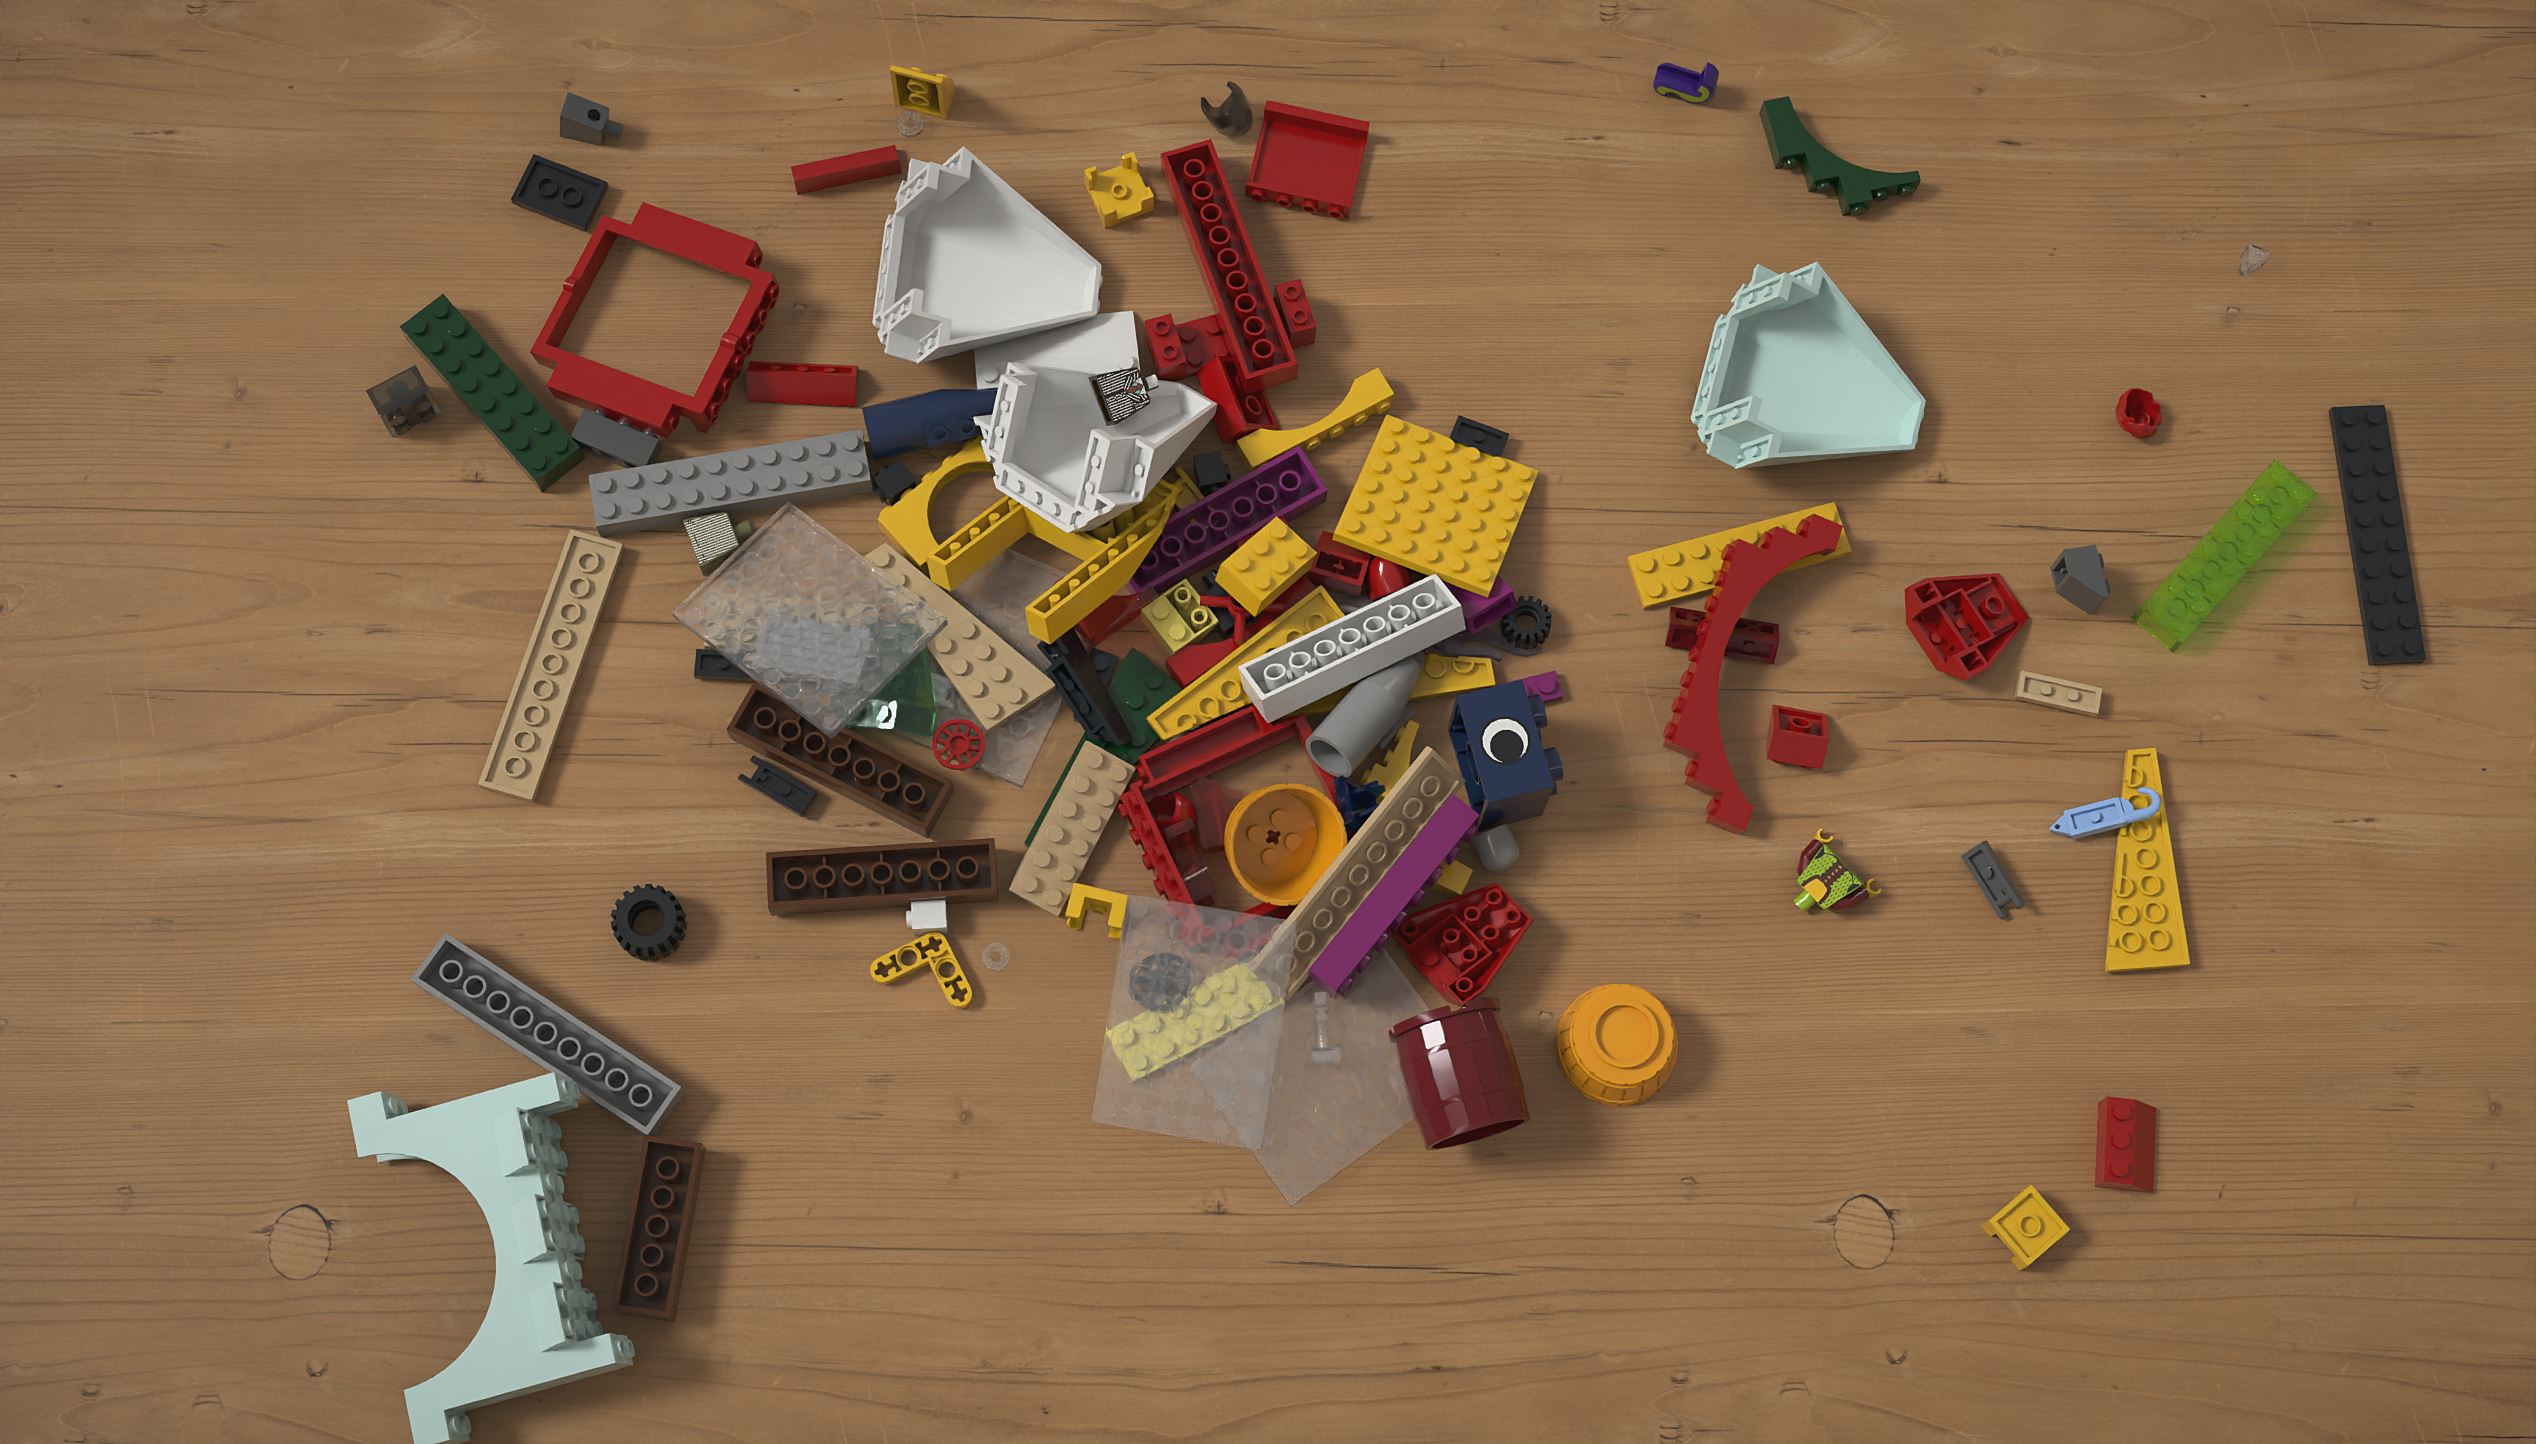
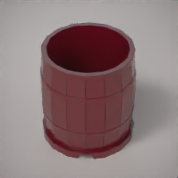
[1388,997,1530,1151]

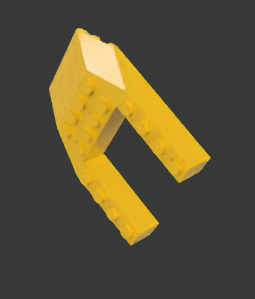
[926,479,1179,644]

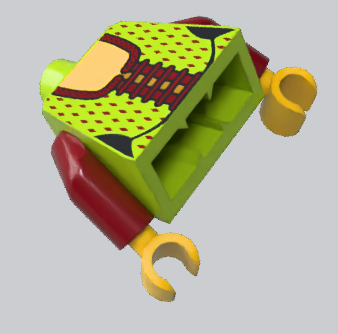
[1793,828,1881,912]

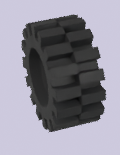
[1501,596,1552,649]

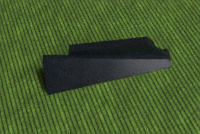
[1037,627,1133,746]

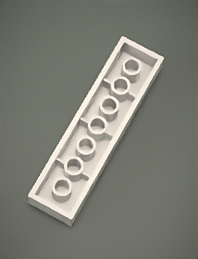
[1238,573,1466,723]

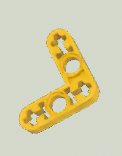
[870,932,973,1009]

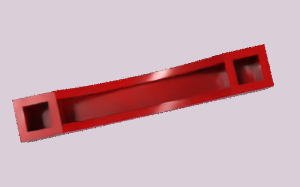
[1166,574,1316,689]

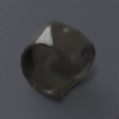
[1201,81,1253,138]

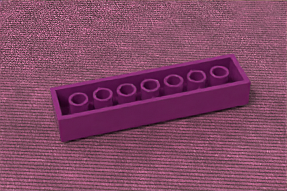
[1125,446,1328,605]
[1308,794,1480,999]

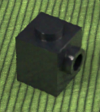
[1193,451,1231,496]
[872,460,917,506]

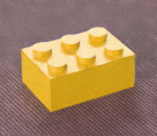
[1215,516,1317,617]

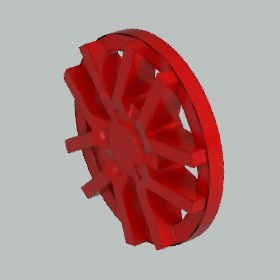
[932,719,985,771]

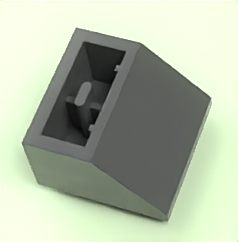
[2050,545,2110,614]

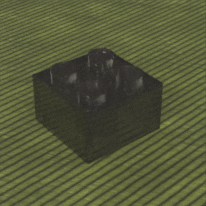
[366,365,441,438]

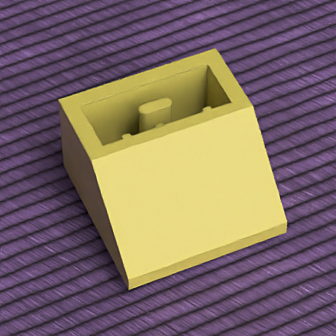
[1141,578,1219,657]

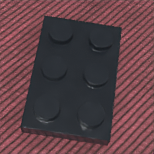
[511,154,609,232]

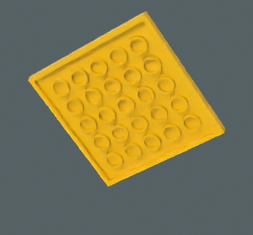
[1332,414,1538,598]

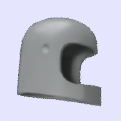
[1469,824,1520,872]

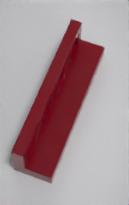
[1665,606,1780,664]

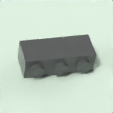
[570,409,663,469]

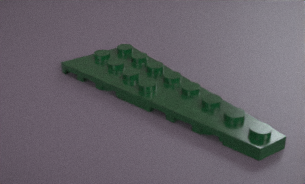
[1024,647,1184,848]

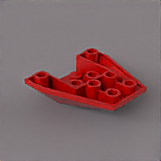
[1391,883,1533,1008]

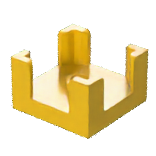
[1084,151,1154,229]
[1065,883,1130,941]
[1981,1185,2070,1271]

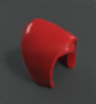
[1365,556,1412,603]

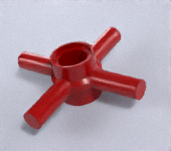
[1200,595,1284,645]

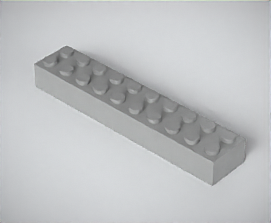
[588,429,873,537]
[410,933,685,1136]

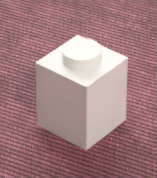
[906,900,948,936]

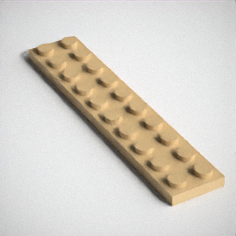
[478,529,624,802]
[1248,746,1466,1001]

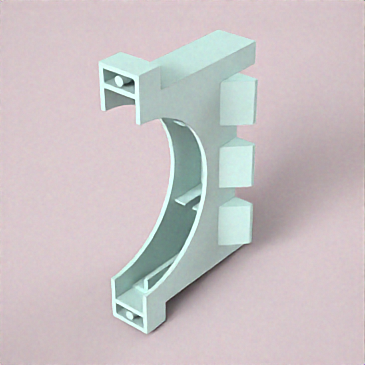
[347,1072,635,1444]

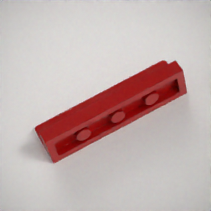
[791,145,902,195]
[746,361,859,406]

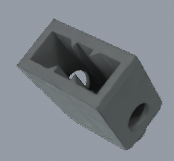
[560,92,623,146]

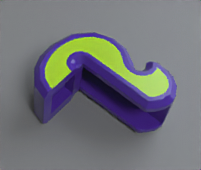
[1653,62,1719,103]

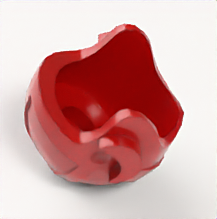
[1151,792,1197,841]

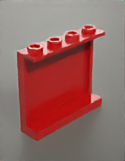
[1245,100,1370,219]

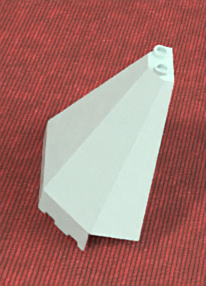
[1691,262,1926,469]

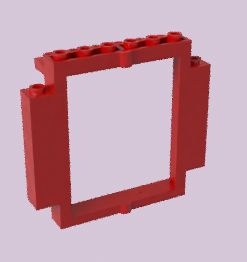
[530,202,780,438]
[1117,705,1360,963]

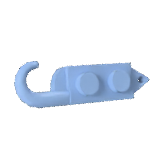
[2050,787,2161,840]

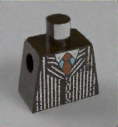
[1088,367,1159,426]

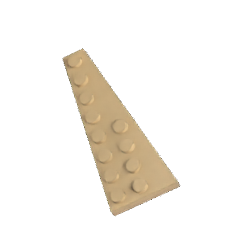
[863,543,1056,733]

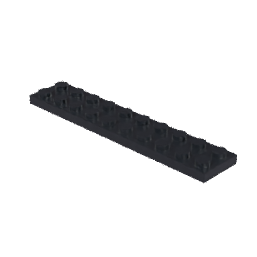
[2328,405,2426,666]

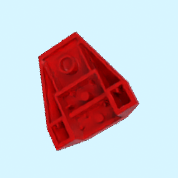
[1904,573,2029,681]

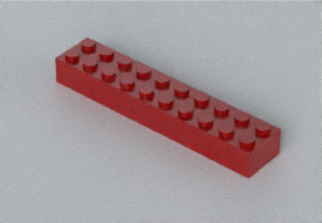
[1160,139,1298,394]

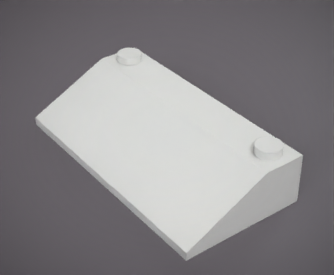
[974,311,1140,389]

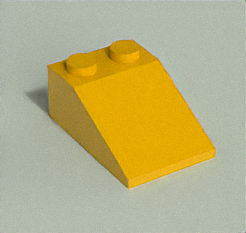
[890,65,955,119]

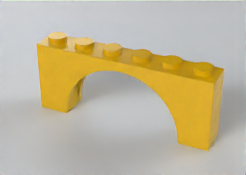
[877,434,995,573]

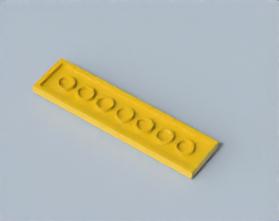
[1627,502,1852,610]

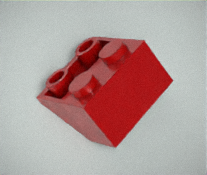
[1308,530,1372,597]

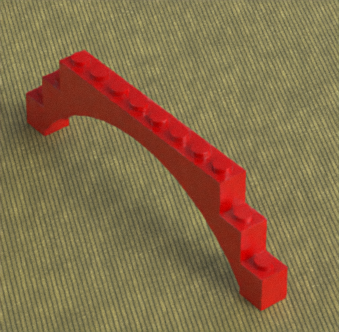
[1663,514,1843,834]

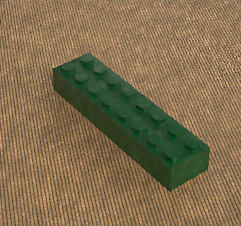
[400,294,585,492]

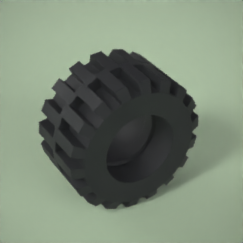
[611,884,687,961]

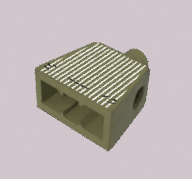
[683,512,753,576]

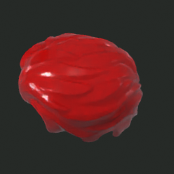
[2115,388,2162,439]

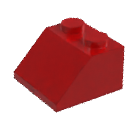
[1766,705,1829,769]

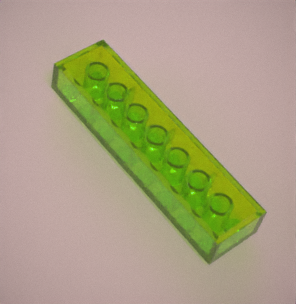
[2131,459,2317,653]

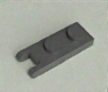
[1961,840,2026,920]

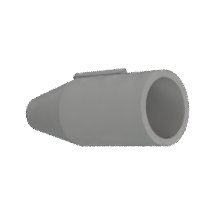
[1306,656,1421,778]

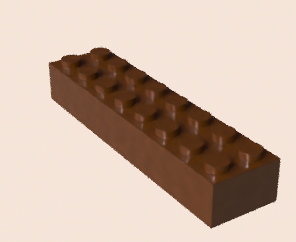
[727,682,954,838]
[766,838,999,916]

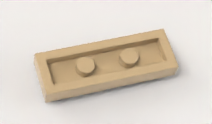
[2014,670,2102,717]

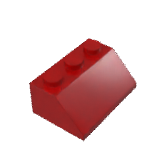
[1196,356,1280,444]
[2095,1096,2156,1193]

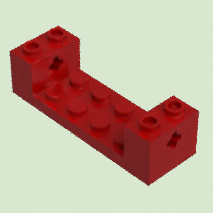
[1145,278,1317,382]

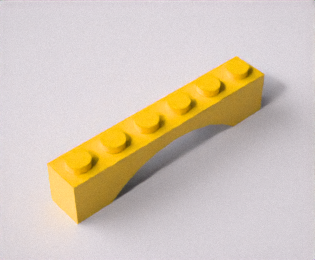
[1236,368,1394,473]

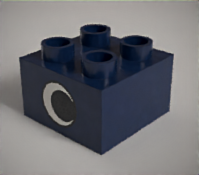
[1447,680,1563,832]

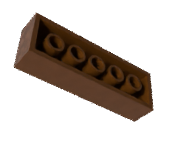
[611,1135,706,1322]

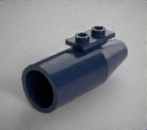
[862,389,997,461]

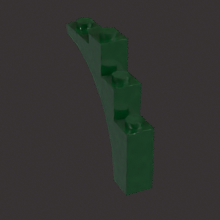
[1759,96,1921,216]

